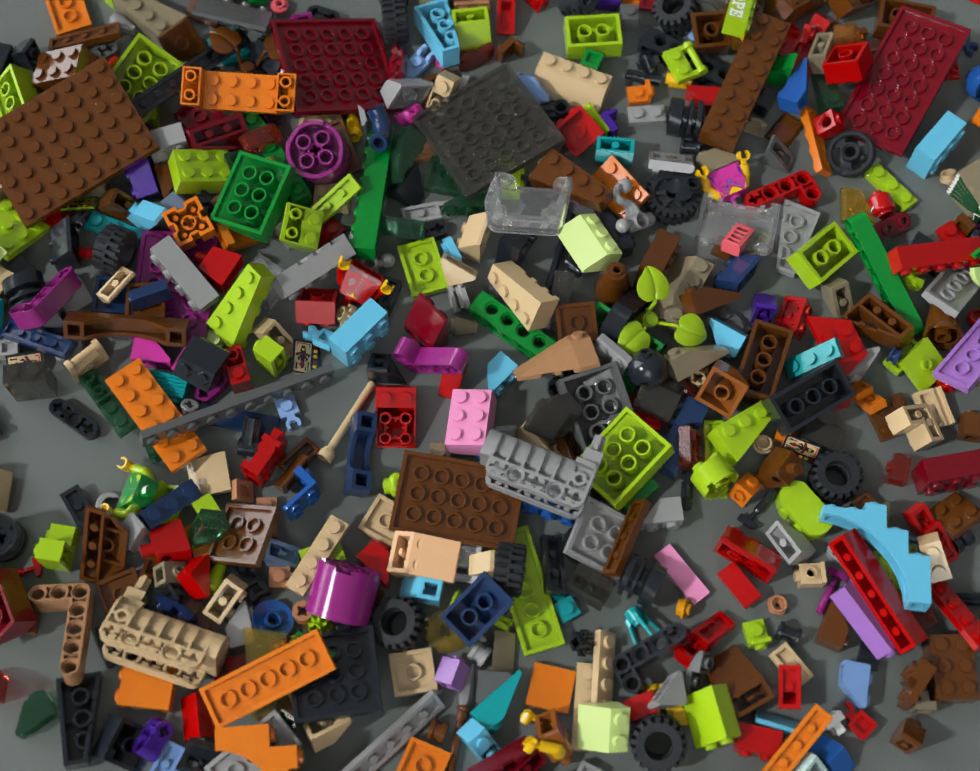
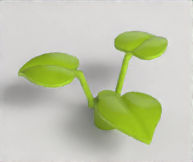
[617,266,707,355]

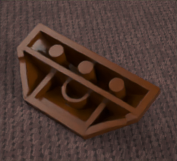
[764,0,826,23]
[79,505,129,583]

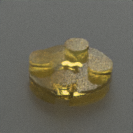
[425,609,464,653]

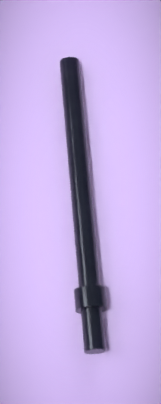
[544,212,575,295]

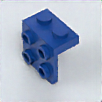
[283,465,321,521]

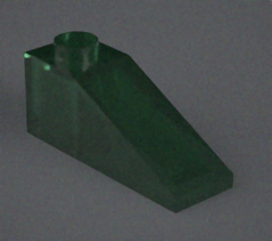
[810,72,844,115]

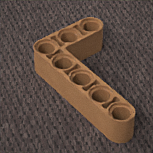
[28,583,95,686]

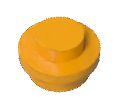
[675,598,692,619]

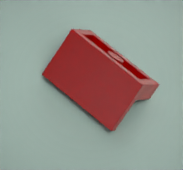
[181,692,216,742]

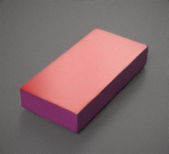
[620,690,661,723]

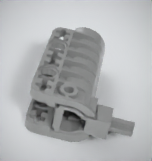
[480,429,607,520]

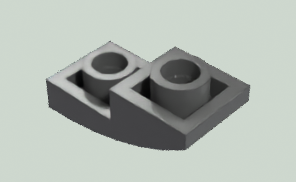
[684,651,714,693]

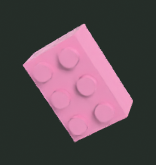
[445,389,497,455]

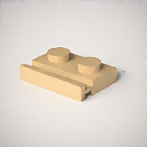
[912,385,956,428]

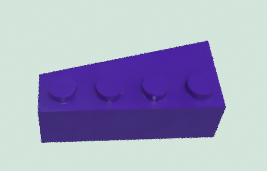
[124,156,162,202]

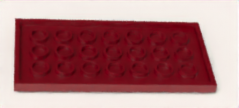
[841,5,971,158]

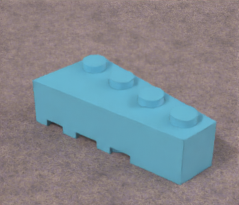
[414,0,460,68]

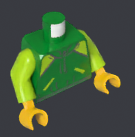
[101,457,159,519]

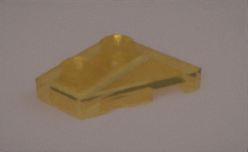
[840,187,877,225]

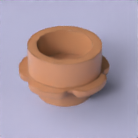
[767,595,788,615]

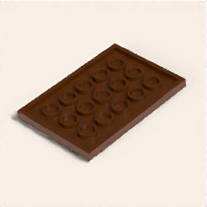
[388,450,523,550]

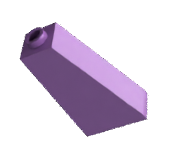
[829,579,897,660]

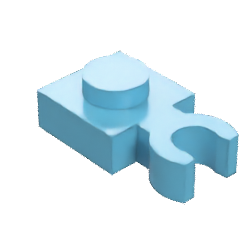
[303,325,334,351]

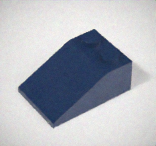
[439,571,515,648]

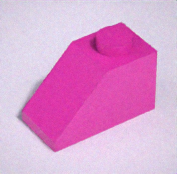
[130,337,173,370]

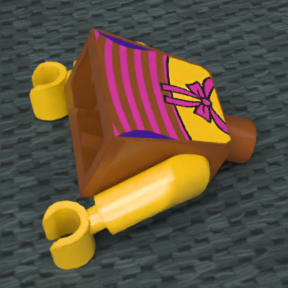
[520,708,573,765]

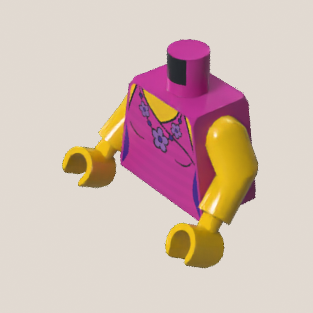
[694,150,750,209]

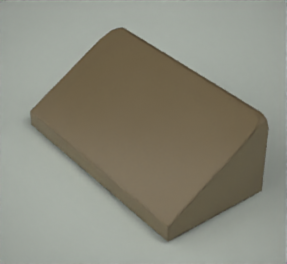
[492,630,516,676]

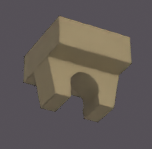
[909,690,937,715]

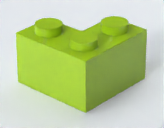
[34,523,81,573]

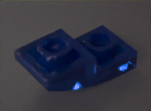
[153,595,198,625]

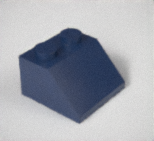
[713,253,761,293]

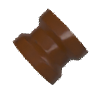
[426,717,450,744]

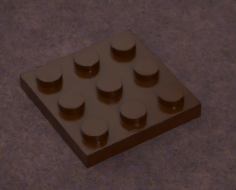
[207,503,281,568]

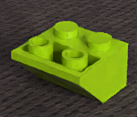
[451,6,492,52]
[279,202,324,253]

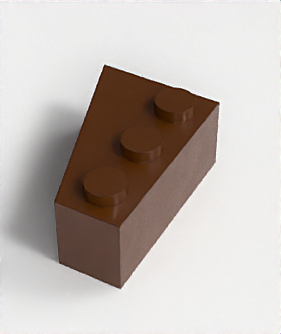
[632,228,681,289]

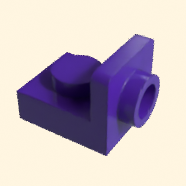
[600,108,619,138]

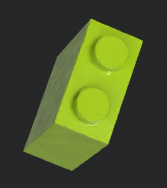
[684,684,742,751]

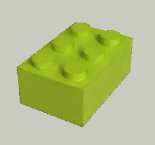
[563,13,623,60]
[168,149,233,194]
[786,221,858,290]

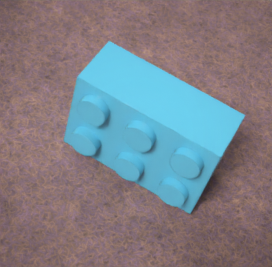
[906,110,967,179]
[328,298,390,368]

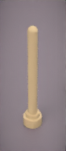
[317,381,375,464]

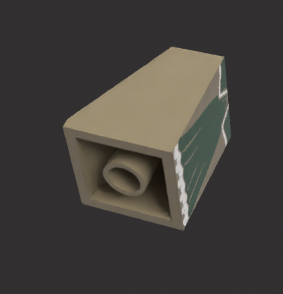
[946,158,980,224]

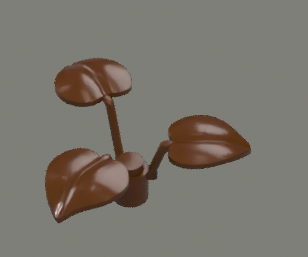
[209,27,280,74]

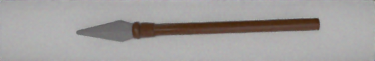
[446,664,474,771]

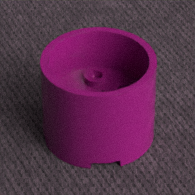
[286,120,351,185]
[305,557,381,626]

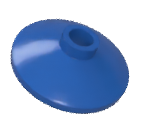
[252,599,294,640]

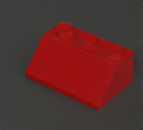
[713,525,783,584]

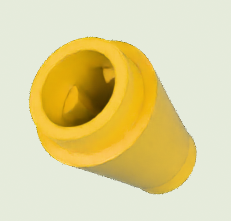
[346,114,363,143]

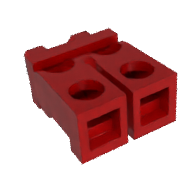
[240,428,288,489]

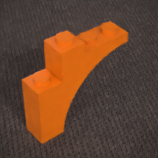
[215,724,304,771]

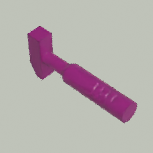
[815,566,848,615]

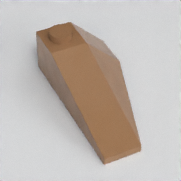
[512,331,600,381]

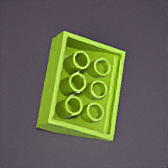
[112,33,184,124]
[575,406,675,512]

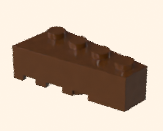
[528,148,614,213]

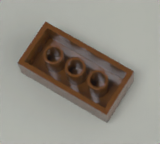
[738,319,794,405]

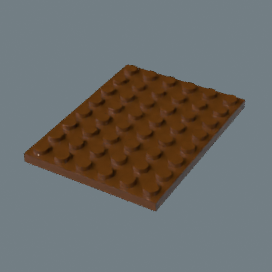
[0,56,160,229]

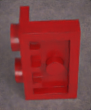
[775,296,813,341]

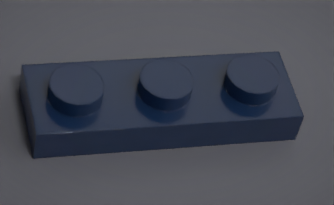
[138,478,203,531]

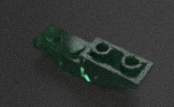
[77,367,137,439]

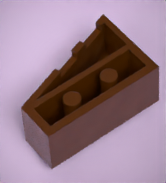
[841,292,914,350]

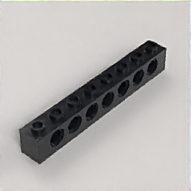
[637,26,778,118]

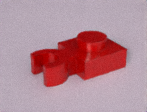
[839,701,878,741]

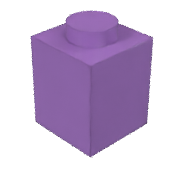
[434,655,470,692]

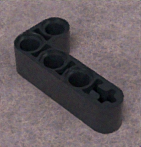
[599,286,652,342]
[612,622,691,695]

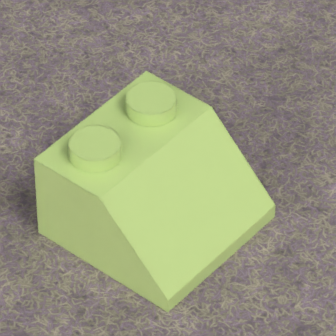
[576,702,630,753]

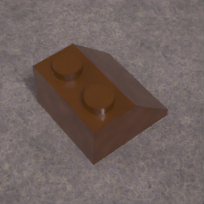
[690,10,732,54]

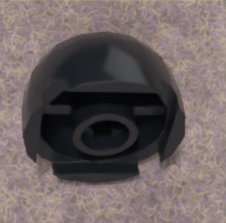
[628,348,668,386]

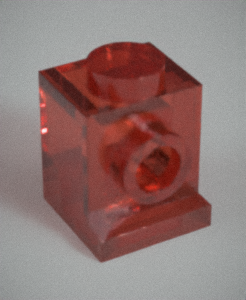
[882,453,912,487]

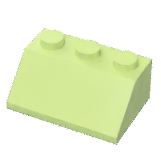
[556,214,623,273]

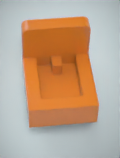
[728,472,763,508]

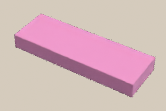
[653,544,710,606]

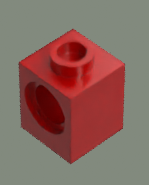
[812,109,845,140]

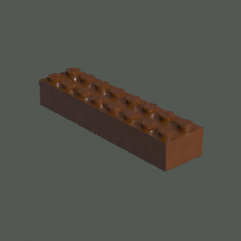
[698,11,791,153]

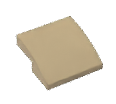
[187,451,232,500]

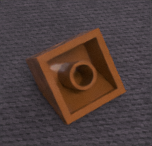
[695,359,750,419]

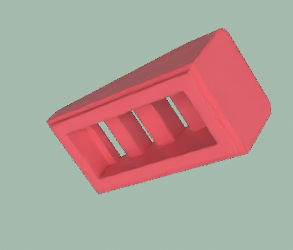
[721,223,755,257]

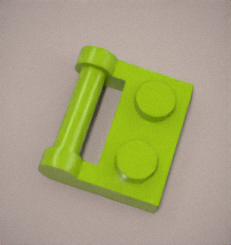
[662,41,708,85]

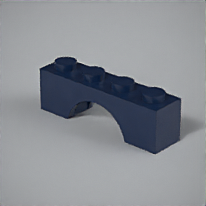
[657,395,710,480]
[344,410,378,498]

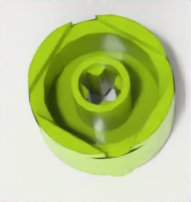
[690,452,739,500]

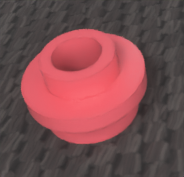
[271,0,289,15]

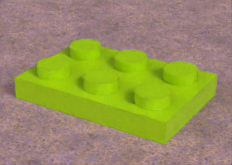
[397,237,449,300]

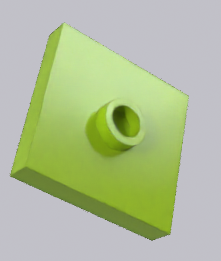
[897,337,944,391]

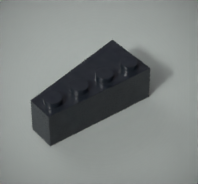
[495,191,557,266]
[56,671,103,771]

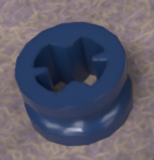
[886,345,903,366]

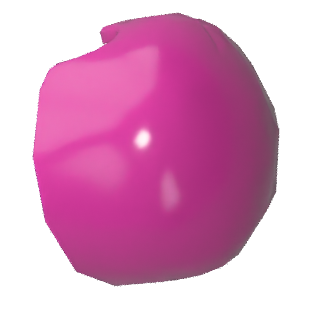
[393,103,423,128]

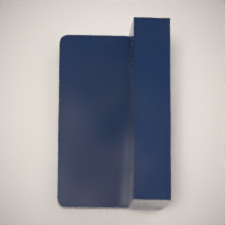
[127,279,172,312]

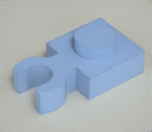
[274,395,302,432]

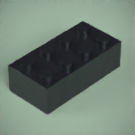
[761,359,857,437]

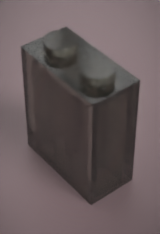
[3,361,57,402]

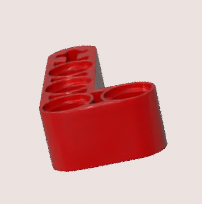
[742,170,821,216]

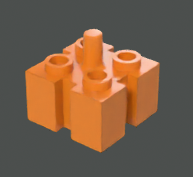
[161,196,218,252]

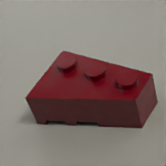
[183,112,253,149]
[467,735,549,771]

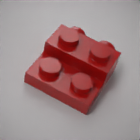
[552,105,605,158]

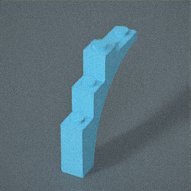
[819,502,931,612]

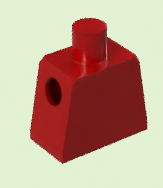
[194,246,245,293]
[139,518,192,565]

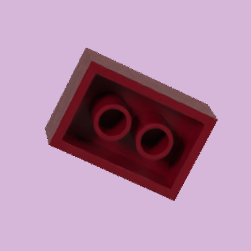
[911,449,980,496]

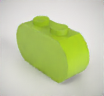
[775,481,832,541]

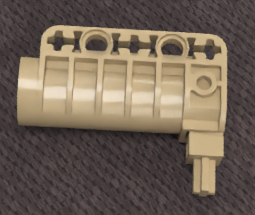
[99,575,230,689]

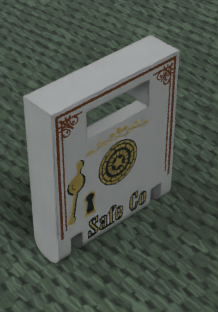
[648,150,695,173]

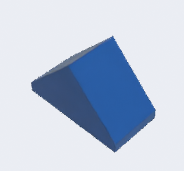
[809,734,855,771]

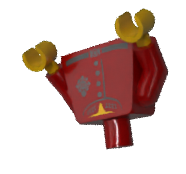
[336,256,395,306]

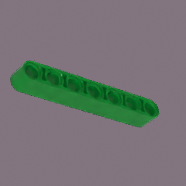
[844,211,924,335]

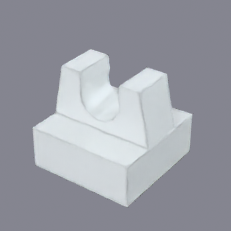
[825,710,846,736]

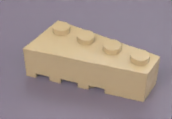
[487,260,560,331]

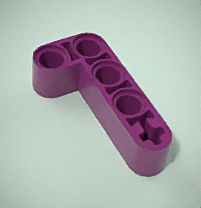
[9,267,82,330]
[392,337,470,374]

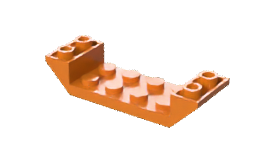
[180,66,297,115]

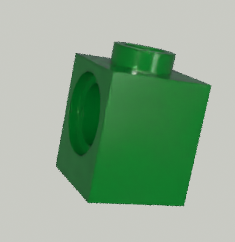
[580,48,604,72]

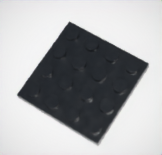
[287,625,384,726]

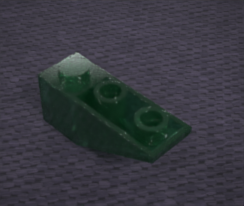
[387,125,426,186]
[440,186,500,217]

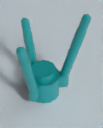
[624,605,661,657]

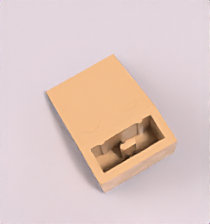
[387,531,462,584]

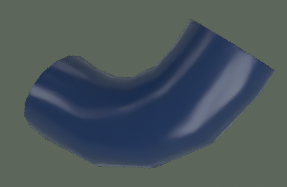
[367,103,392,152]

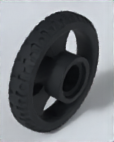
[826,130,876,178]

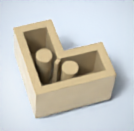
[885,403,944,452]

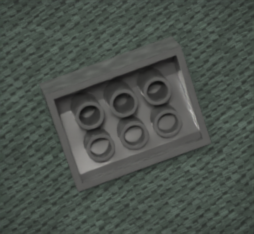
[192,0,274,35]
[555,361,634,454]

